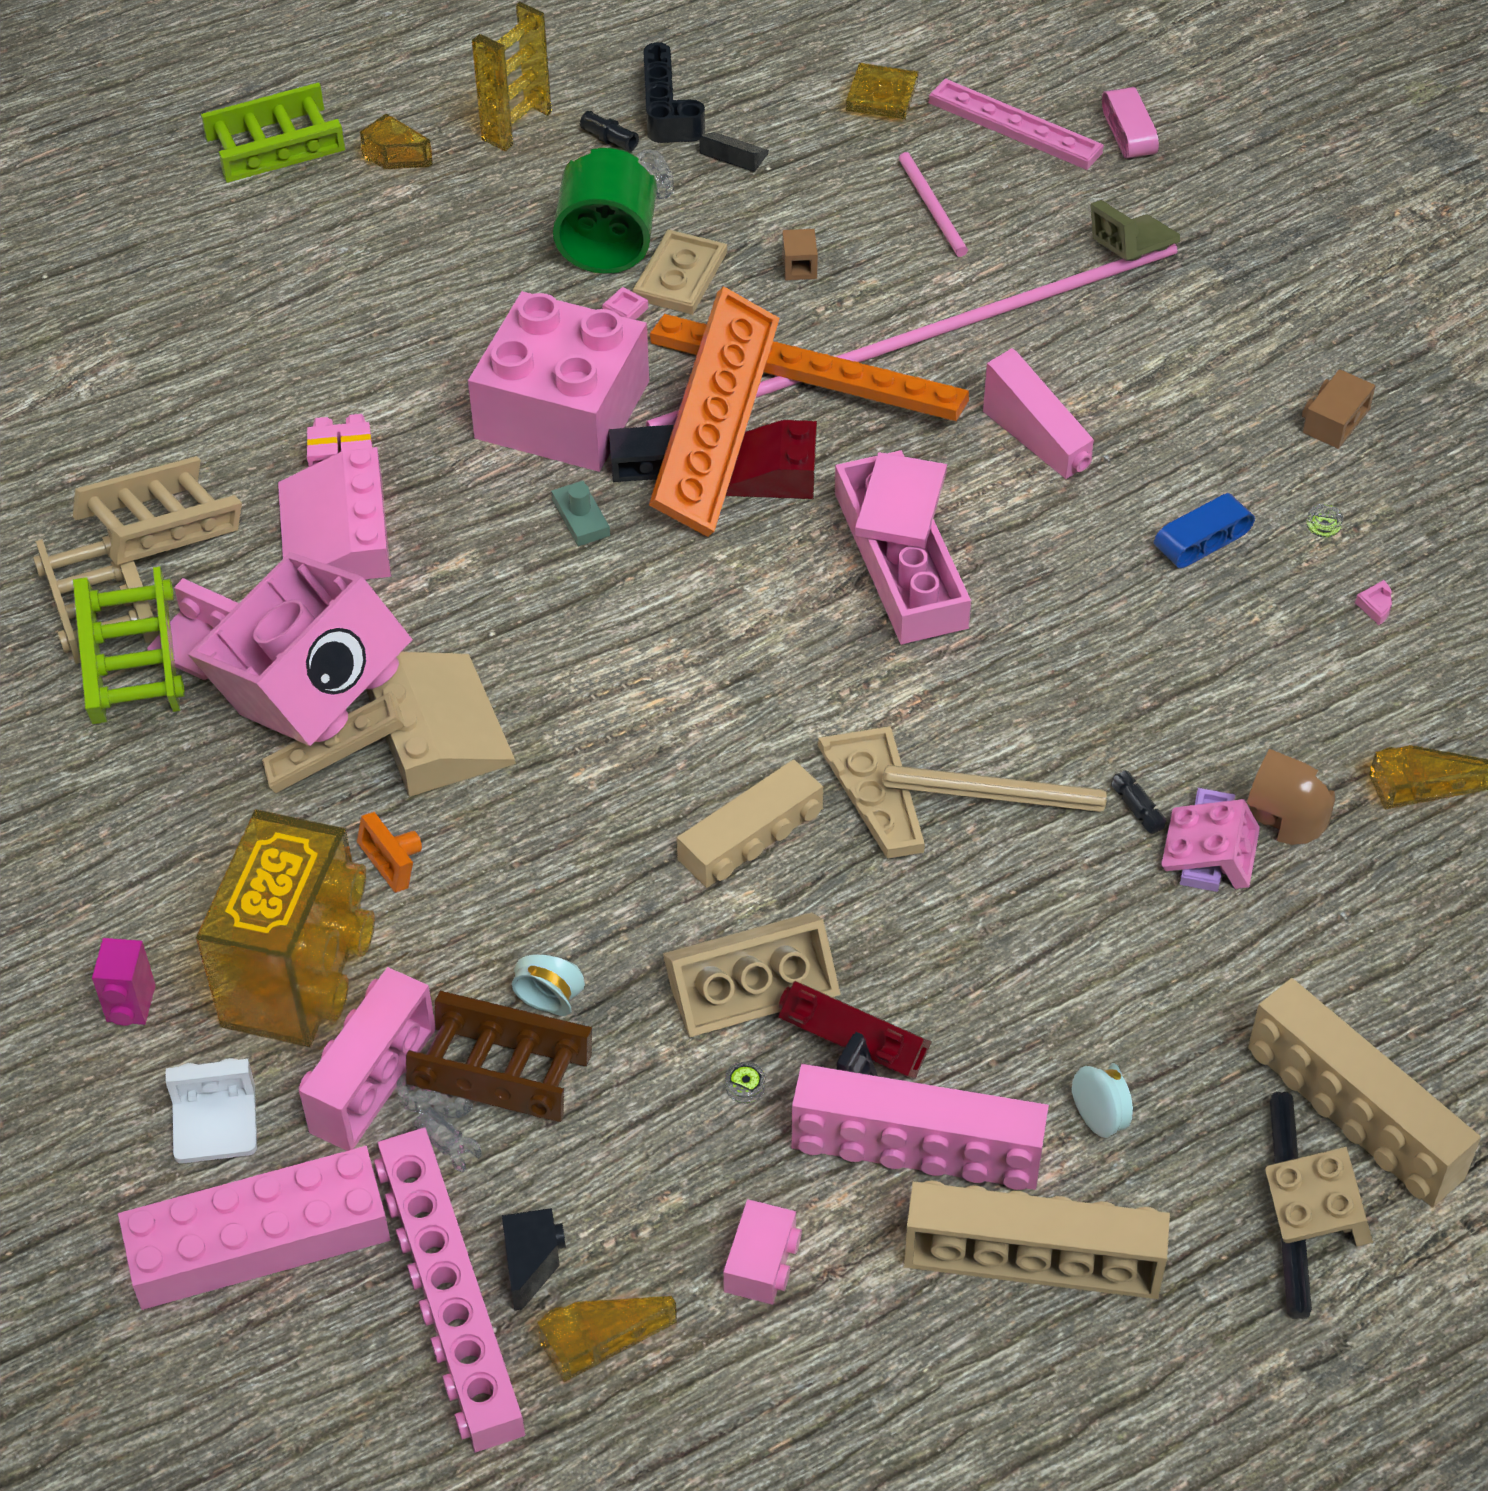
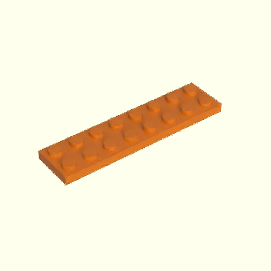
[649,286,780,537]

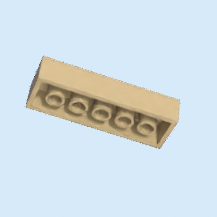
[1248,978,1481,1208]
[904,1181,1170,1299]

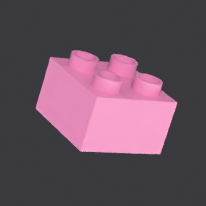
[468,291,649,472]

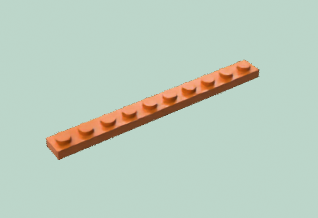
[650,314,969,421]

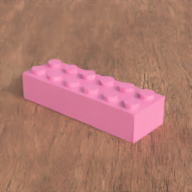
[835,450,971,645]
[792,1064,1049,1190]
[118,1146,391,1310]

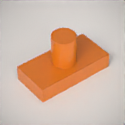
[357,812,422,893]

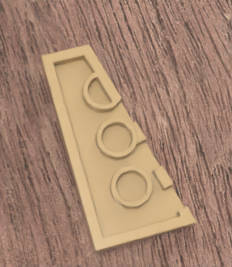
[818,726,925,859]

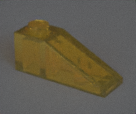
[1369,745,1488,810]
[537,1296,677,1382]

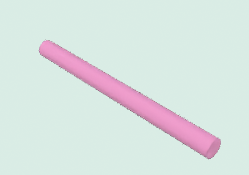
[899,152,968,257]

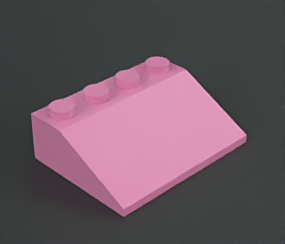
[278,447,391,580]

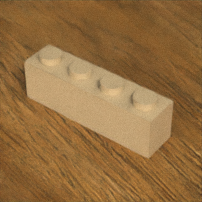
[677,759,823,888]

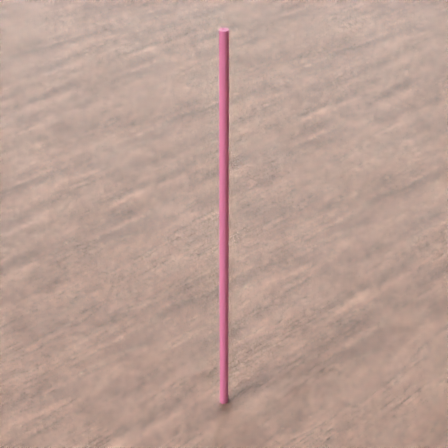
[646,244,1177,426]

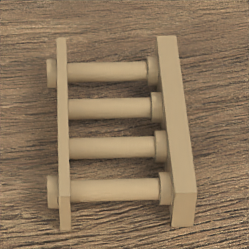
[73,456,242,565]
[33,518,158,664]

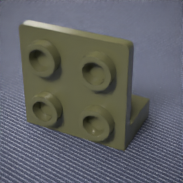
[1090,200,1180,261]

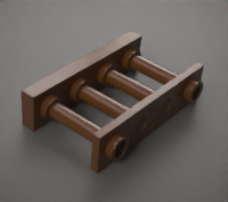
[406,991,592,1122]

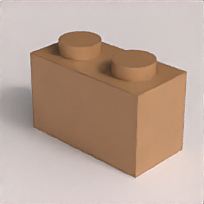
[1302,369,1376,449]

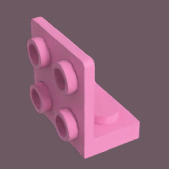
[147,578,239,680]
[1161,799,1260,889]

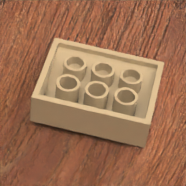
[366,652,516,797]

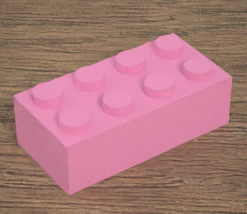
[299,967,435,1151]

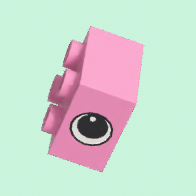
[188,552,413,746]

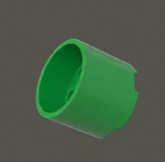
[553,148,657,274]

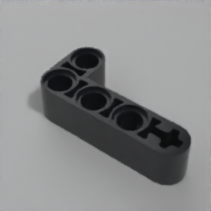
[643,42,705,143]

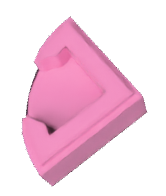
[1355,580,1392,625]

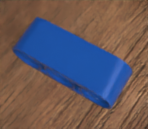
[1154,493,1255,568]

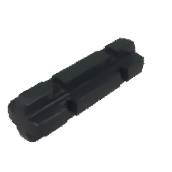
[1112,770,1166,834]

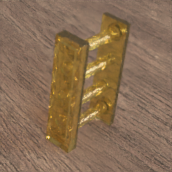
[472,2,552,152]

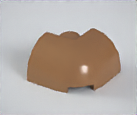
[1247,749,1335,845]

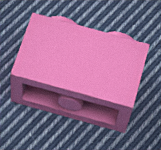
[723,1199,802,1305]

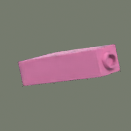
[983,348,1094,479]

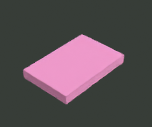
[855,452,947,548]

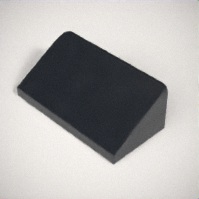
[699,132,769,172]

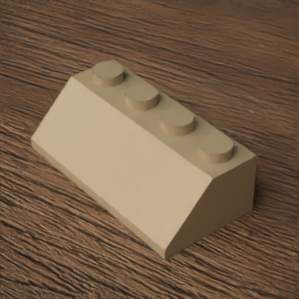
[663,912,841,1037]

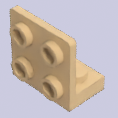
[1265,1147,1373,1246]

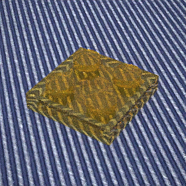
[846,63,919,120]

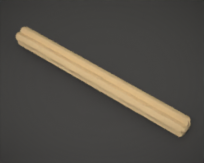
[883,765,1107,812]

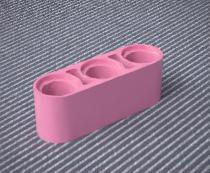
[1102,87,1159,159]

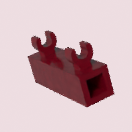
[778,981,932,1078]

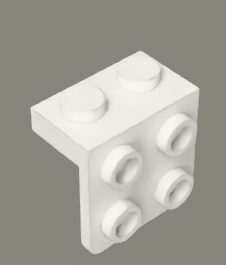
[166,1058,257,1163]

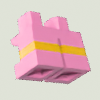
[307,414,373,467]

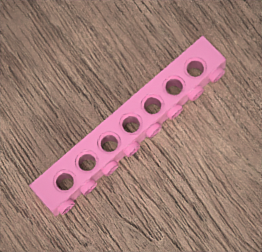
[374,1127,525,1453]

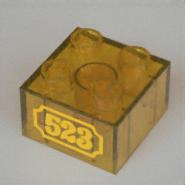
[196,809,375,1048]

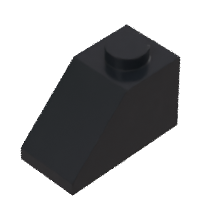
[502,1208,566,1311]

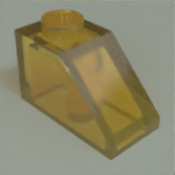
[360,113,433,169]

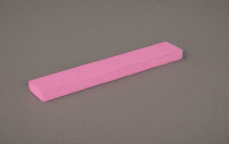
[929,79,1104,170]

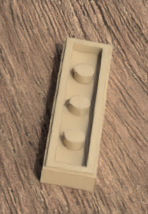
[262,692,405,793]

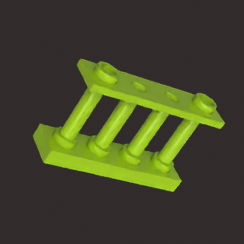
[201,82,345,183]
[73,566,185,724]

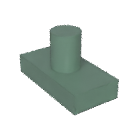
[551,480,610,546]

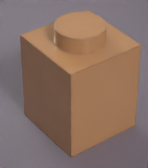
[782,229,818,280]

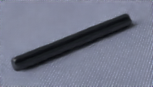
[1270,1092,1312,1319]

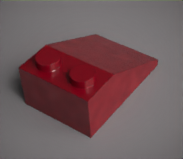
[726,420,817,499]

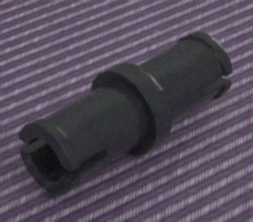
[580,111,639,151]

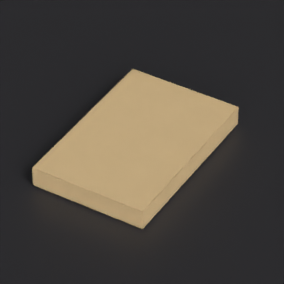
[632,229,727,315]

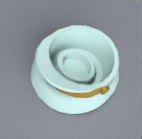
[511,954,585,1016]
[1072,1063,1133,1138]

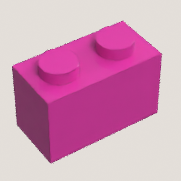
[92,938,156,1026]

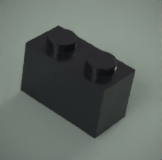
[609,425,674,482]

